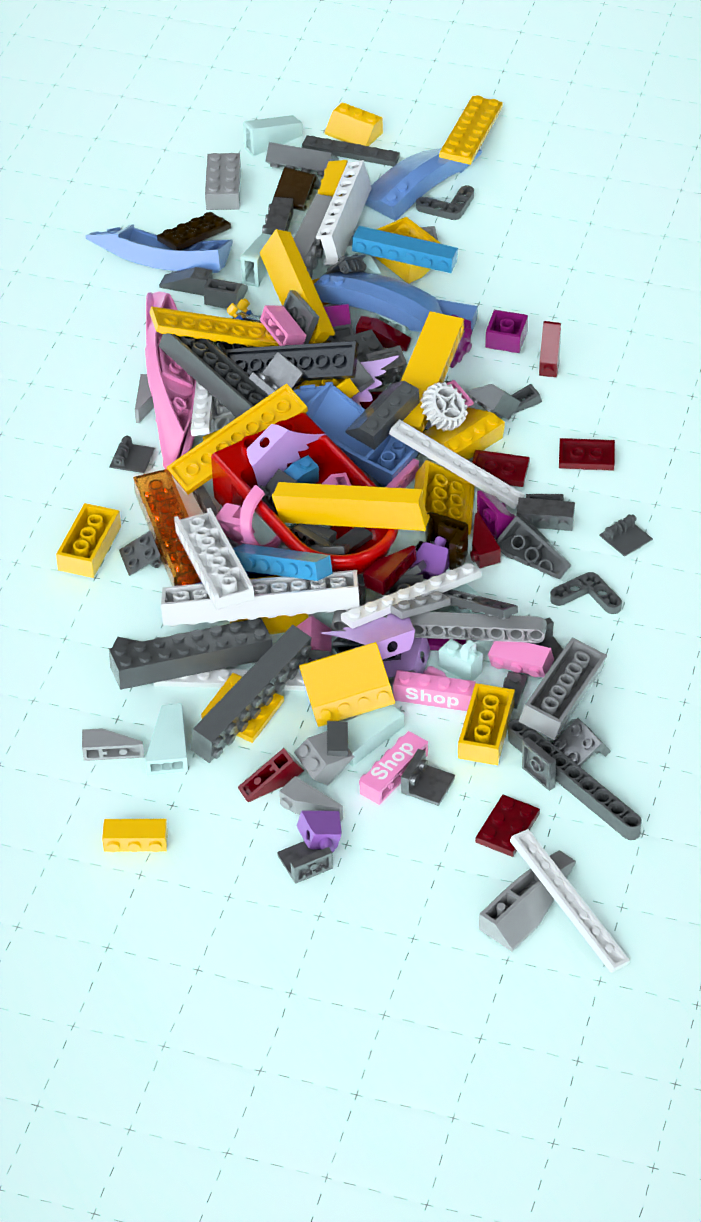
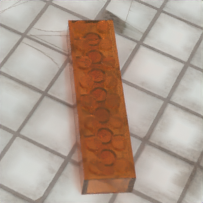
[133,469,201,586]

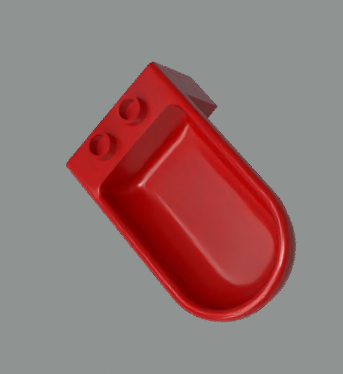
[211,412,399,575]

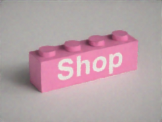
[393,670,476,711]
[359,731,428,805]

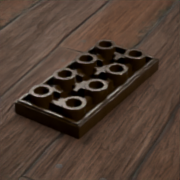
[157,212,232,250]

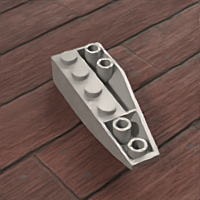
[479,850,576,952]

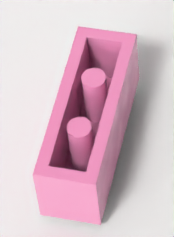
[260,305,306,346]
[488,641,554,678]

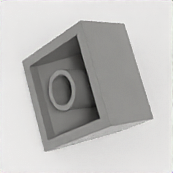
[294,731,354,786]

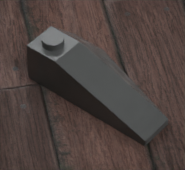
[496,516,572,579]

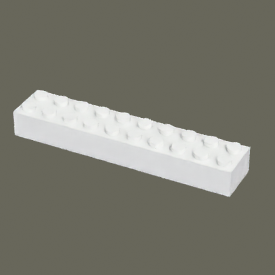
[161,570,360,627]

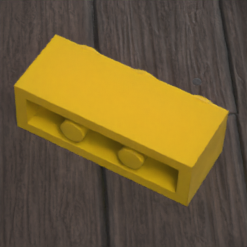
[102,819,168,852]

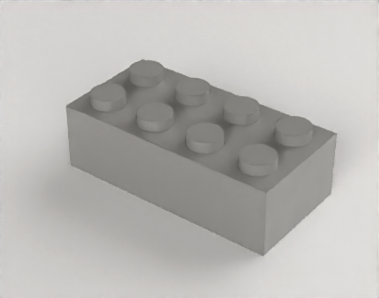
[205,152,241,210]

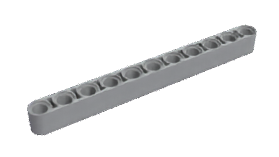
[331,610,547,643]

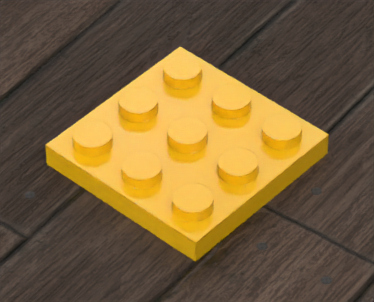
[201,673,284,743]

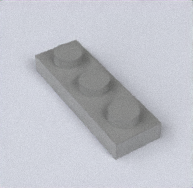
[391,591,451,619]

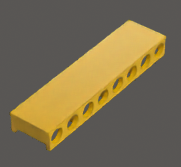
[260,229,335,344]
[401,311,464,433]
[272,482,430,531]

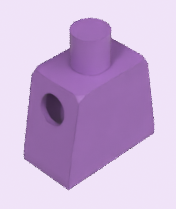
[411,537,449,580]
[296,811,342,853]

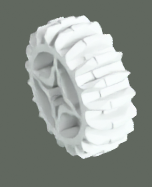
[420,382,468,431]

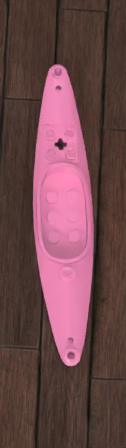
[145,291,196,471]

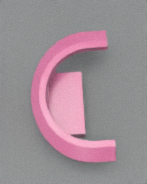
[216,485,282,548]

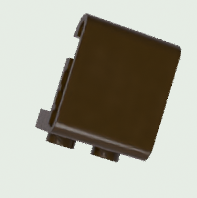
[273,167,321,212]
[425,512,468,570]

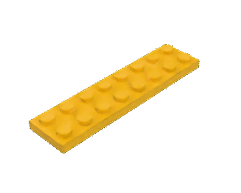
[439,95,503,165]
[149,306,279,347]
[166,383,309,495]

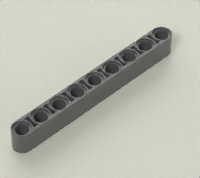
[508,719,642,841]

